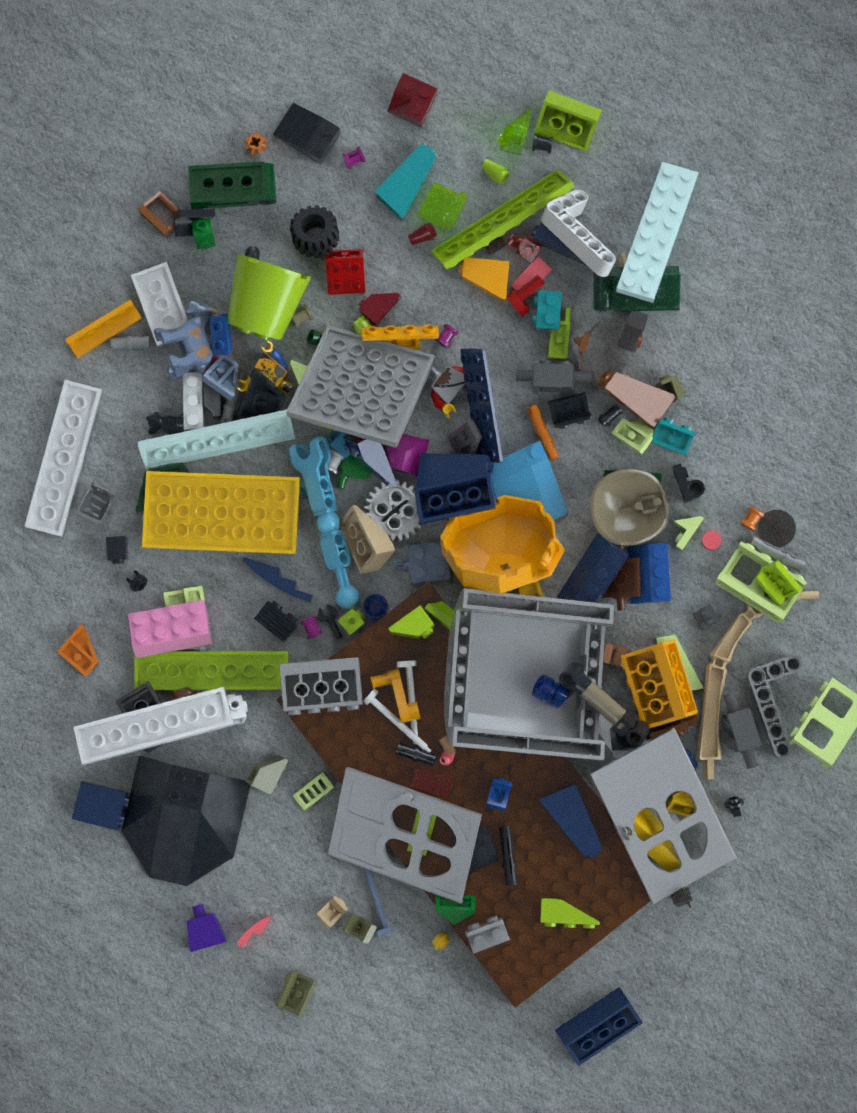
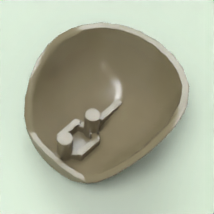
[590,469,669,546]

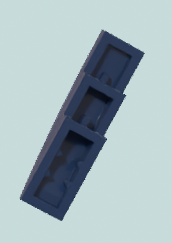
[243,557,313,603]

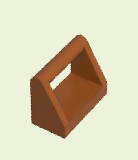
[138,191,180,238]

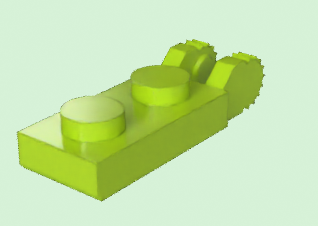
[548,307,571,361]

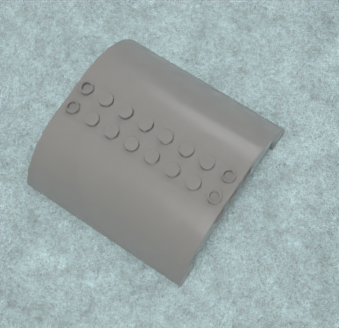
[444,588,614,761]

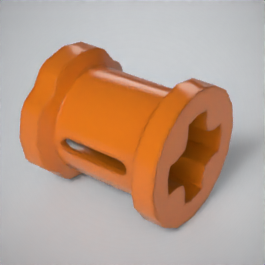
[740,506,764,531]

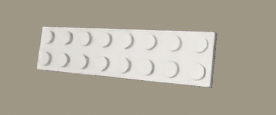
[24,380,102,537]
[74,687,233,765]

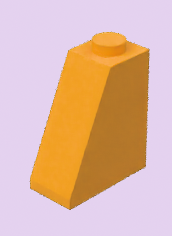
[459,257,510,302]

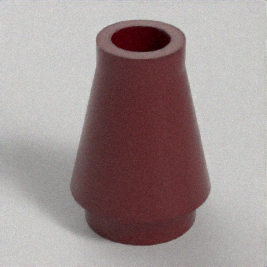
[408,222,438,245]

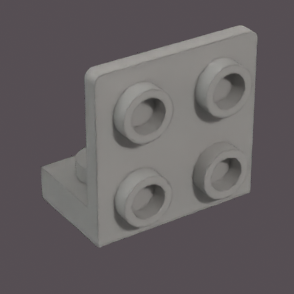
[465,915,510,954]

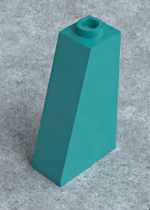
[375,143,436,221]

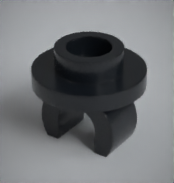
[126,570,147,592]
[724,796,744,817]

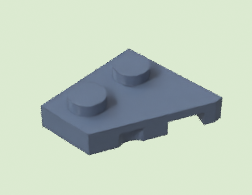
[201,355,238,401]

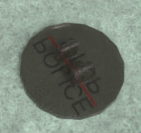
[758,510,796,547]

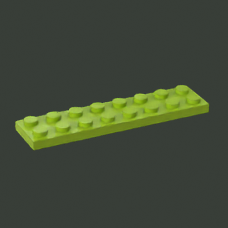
[431,169,574,270]
[134,651,289,690]

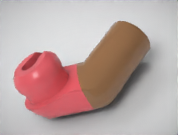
[439,736,455,766]

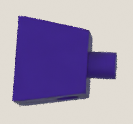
[187,904,227,952]

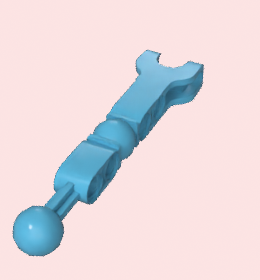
[289,436,359,609]

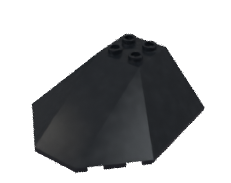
[121,756,251,886]

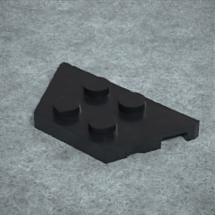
[232,369,286,421]

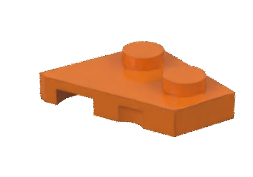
[57,624,99,677]

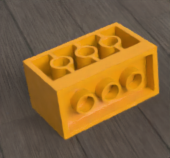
[621,639,698,728]

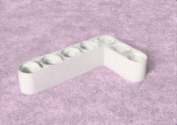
[541,190,616,277]

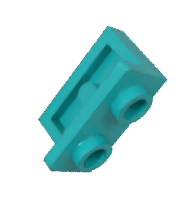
[532,290,562,331]
[650,418,695,456]

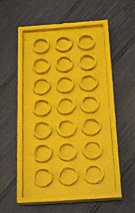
[142,471,300,555]

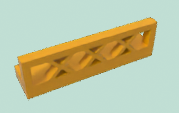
[65,300,143,358]

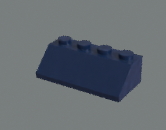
[414,473,496,525]
[557,533,630,603]
[555,987,643,1066]

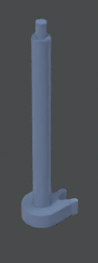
[363,868,394,938]

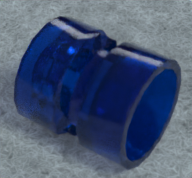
[363,594,389,620]
[532,674,569,709]

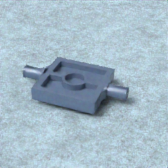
[396,542,450,584]

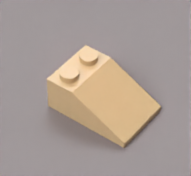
[339,505,395,574]

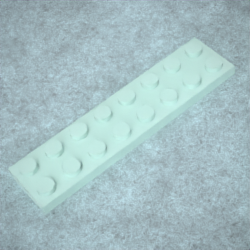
[616,162,699,303]
[138,410,295,471]

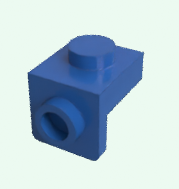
[486,778,512,811]

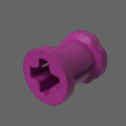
[342,146,366,170]
[434,324,459,349]
[300,616,323,640]

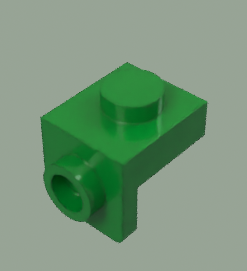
[192,218,216,250]

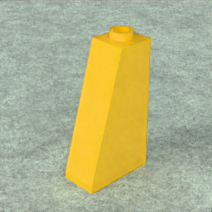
[627,808,680,872]

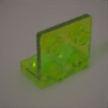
[417,182,468,232]

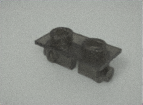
[671,887,693,908]

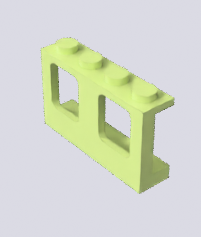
[715,542,807,624]
[788,678,857,770]

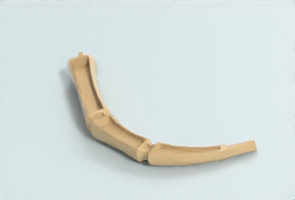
[695,591,819,779]

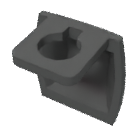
[76,482,114,525]

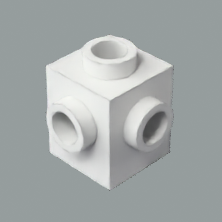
[227,694,248,725]

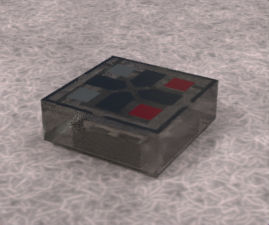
[485,236,506,255]

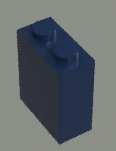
[72,781,130,830]

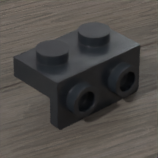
[548,392,592,429]

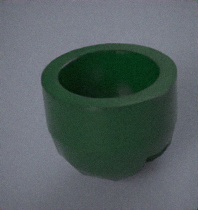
[307,329,322,345]

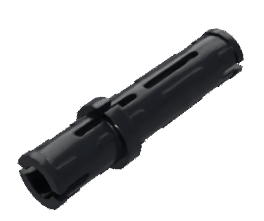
[499,826,518,886]

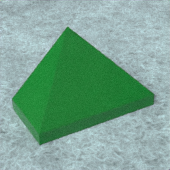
[435,895,475,925]

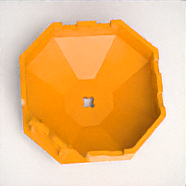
[440,495,565,594]

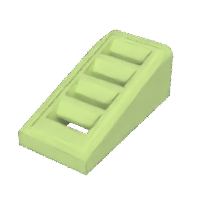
[293,772,335,811]

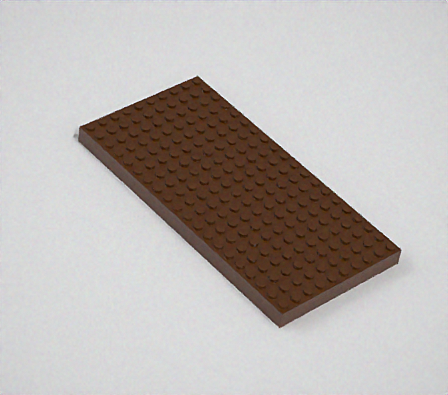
[276,581,650,1008]

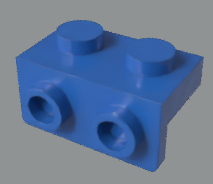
[210,313,232,355]

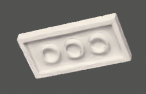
[131,262,188,347]

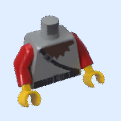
[428,366,467,419]

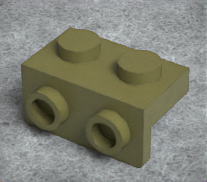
[275,970,318,1017]

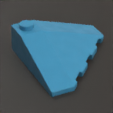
[490,441,568,520]

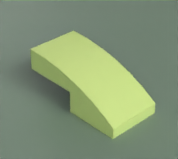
[162,586,205,607]

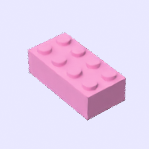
[128,600,212,658]

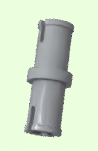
[111,336,151,351]

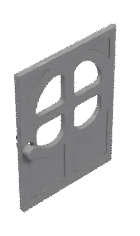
[589,728,736,904]
[328,767,482,904]

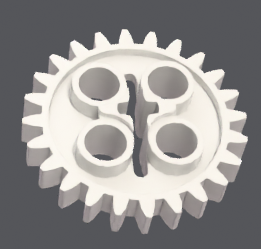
[363,480,421,542]

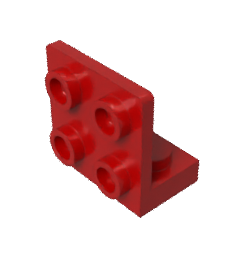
[325,249,366,295]

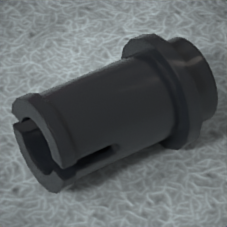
[598,403,623,427]

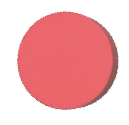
[702,530,722,550]

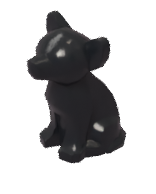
[146,412,184,435]

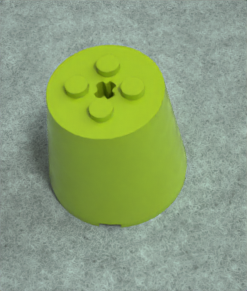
[227,254,311,340]

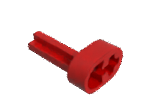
[506,275,545,317]

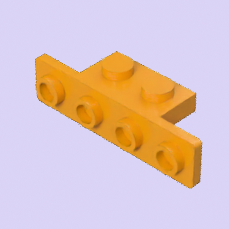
[362,324,439,350]

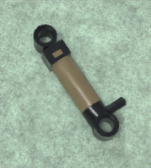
[559,662,650,747]

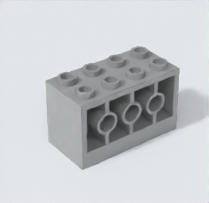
[280,657,363,715]

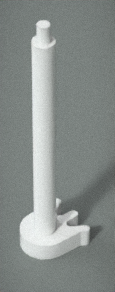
[397,660,418,744]
[363,689,431,753]

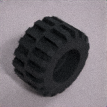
[290,205,340,258]

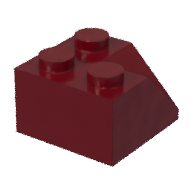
[387,73,437,128]

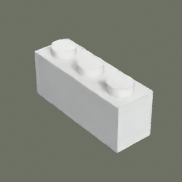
[183,372,205,431]

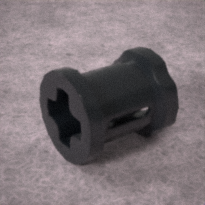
[532,134,553,154]

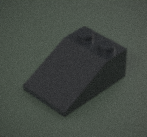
[273,103,341,165]
[115,681,163,753]

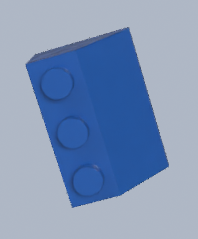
[627,543,671,604]

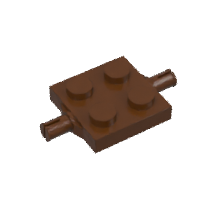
[602,545,641,611]
[645,715,699,740]

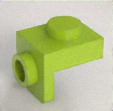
[338,608,365,635]

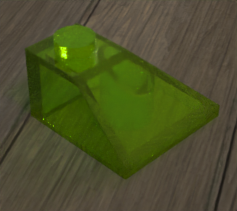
[497,109,531,156]

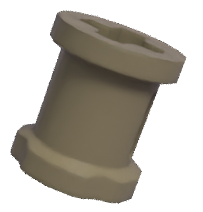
[292,305,314,328]

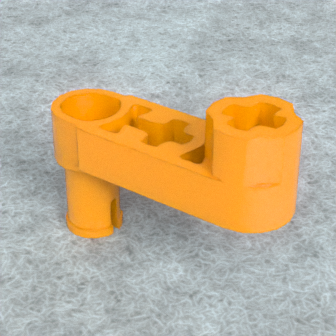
[371,668,421,723]

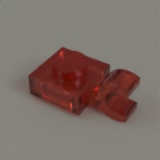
[506,233,542,263]

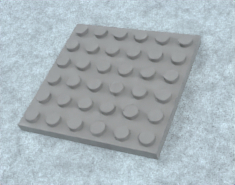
[286,325,435,448]

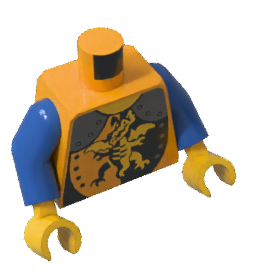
[234,339,294,395]

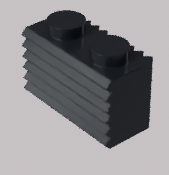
[254,601,299,643]

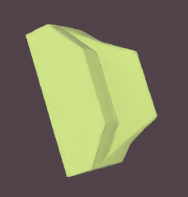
[612,418,655,454]

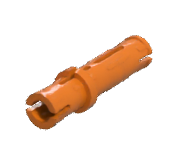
[526,405,559,462]

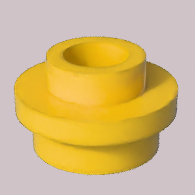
[432,932,449,950]

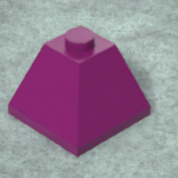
[386,434,430,477]

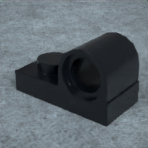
[672,463,705,503]

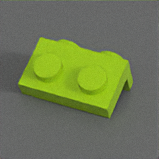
[755,560,802,606]

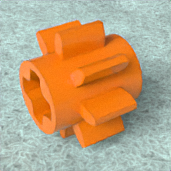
[244,132,267,156]

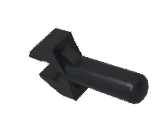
[318,604,343,639]

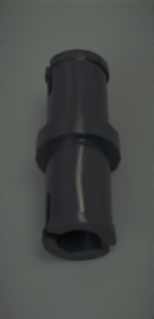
[396,743,437,766]

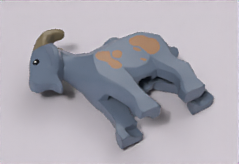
[153,301,219,380]

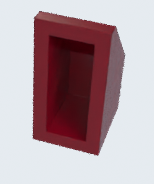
[358,292,401,326]

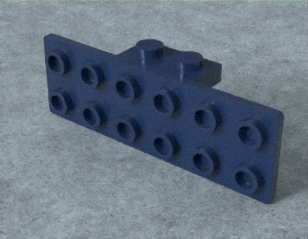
[460,348,503,463]

